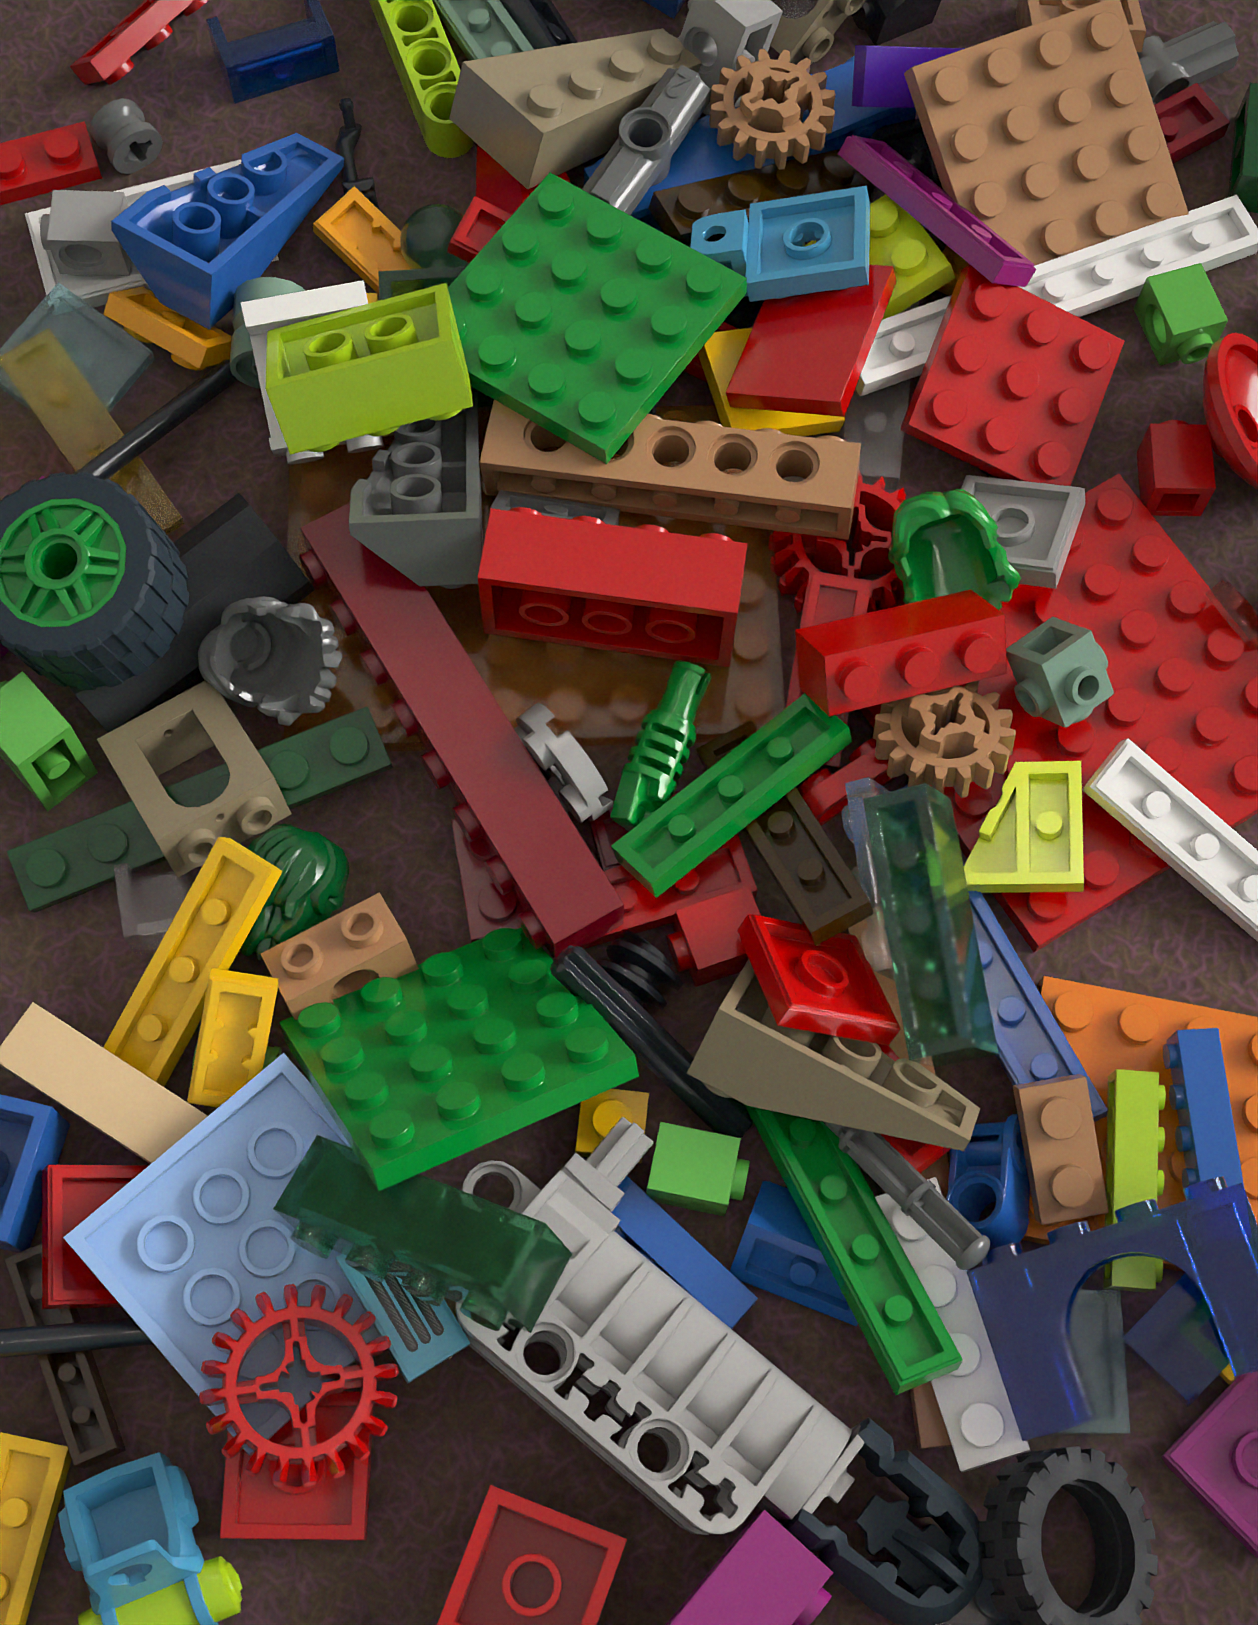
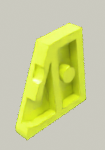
[955,761,1084,893]

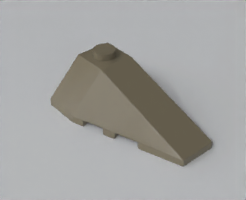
[687,959,980,1151]

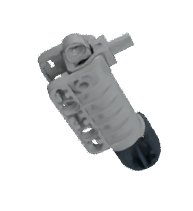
[455,1117,986,1625]

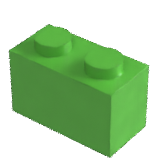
[0,671,98,812]

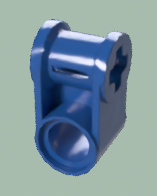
[946,1114,1030,1252]

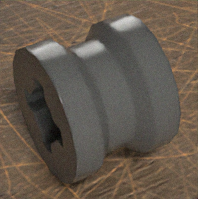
[89,98,163,174]

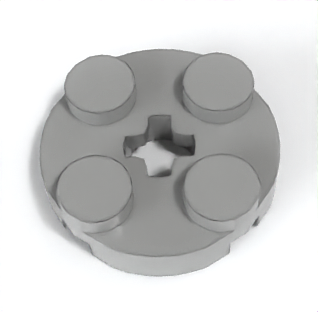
[514,703,614,823]

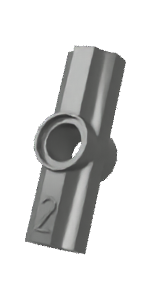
[1137,21,1239,105]
[582,65,711,215]

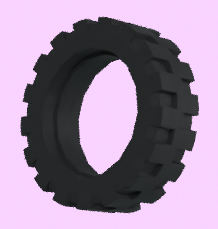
[978,1446,1158,1625]

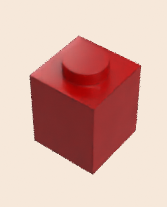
[1137,420,1216,516]
[666,885,761,987]

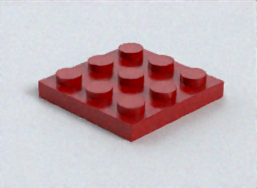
[900,264,1125,486]

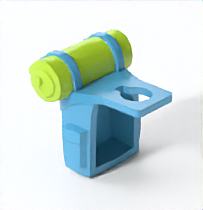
[58,1452,243,1625]

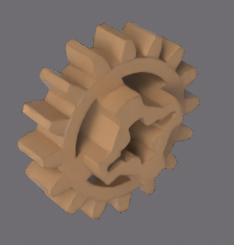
[709,49,835,170]
[873,681,1016,798]

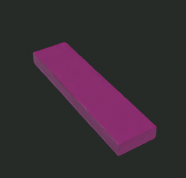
[838,135,1037,287]

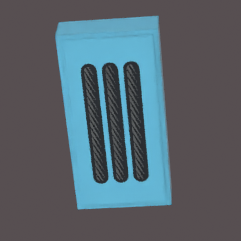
[335,1221,470,1384]

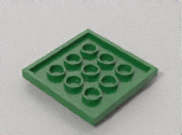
[448,173,747,464]
[279,928,639,1191]

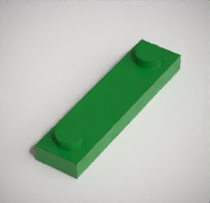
[611,693,852,898]

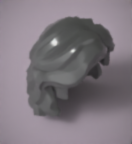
[198,596,342,726]

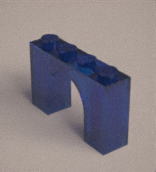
[966,1176,1258,1441]

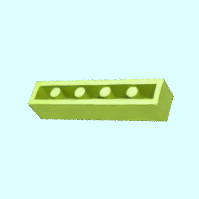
[1103,1069,1166,1293]

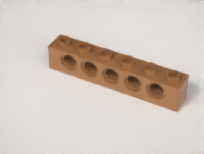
[479,400,861,540]

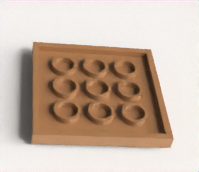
[904,0,1189,266]

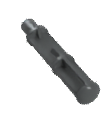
[822,1121,990,1270]

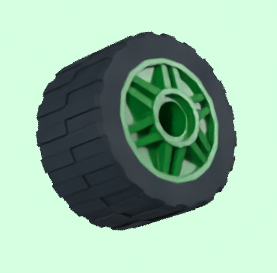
[0,472,189,690]

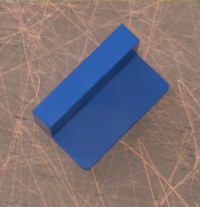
[729,1181,858,1327]

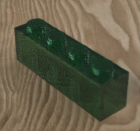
[863,783,999,1067]
[273,1135,572,1333]

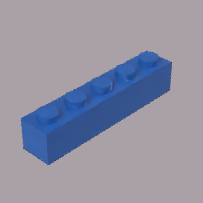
[1163,1028,1252,1249]
[611,1176,758,1329]

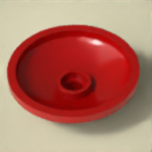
[1203,333,1258,490]

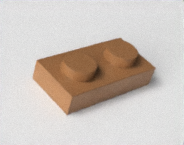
[1013,1074,1109,1225]

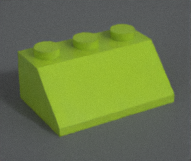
[265,283,473,455]

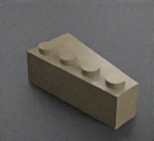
[449,28,702,189]

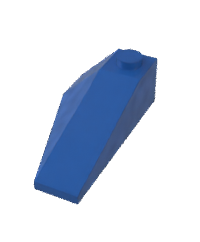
[111,133,344,330]

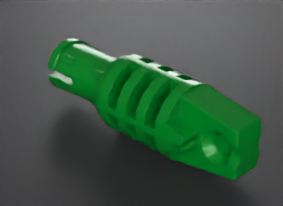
[610,661,712,831]

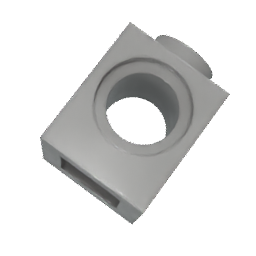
[40,190,131,276]

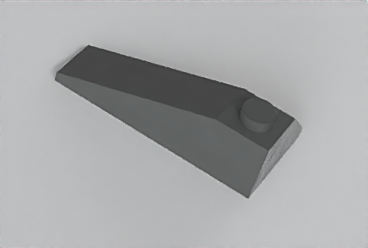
[349,392,483,589]

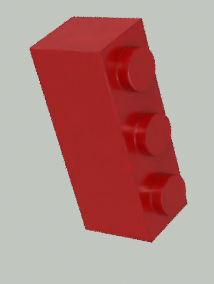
[795,589,1007,716]

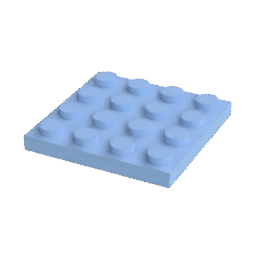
[63,1053,466,1456]

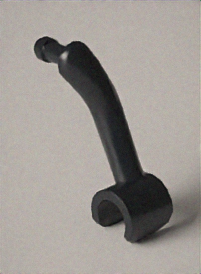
[335,98,379,209]

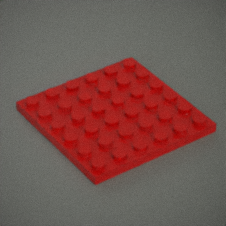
[860,474,1258,953]

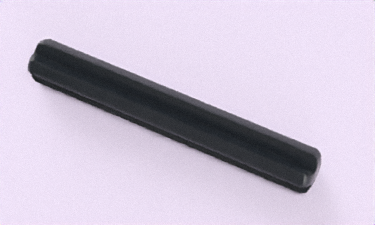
[550,945,753,1138]

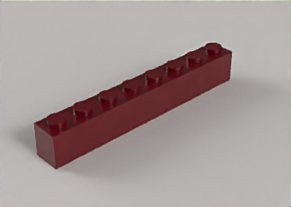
[299,502,624,960]

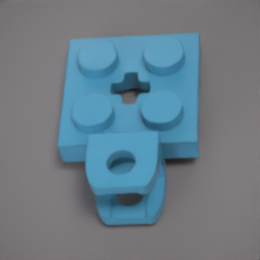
[690,186,870,302]

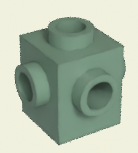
[1006,617,1115,728]

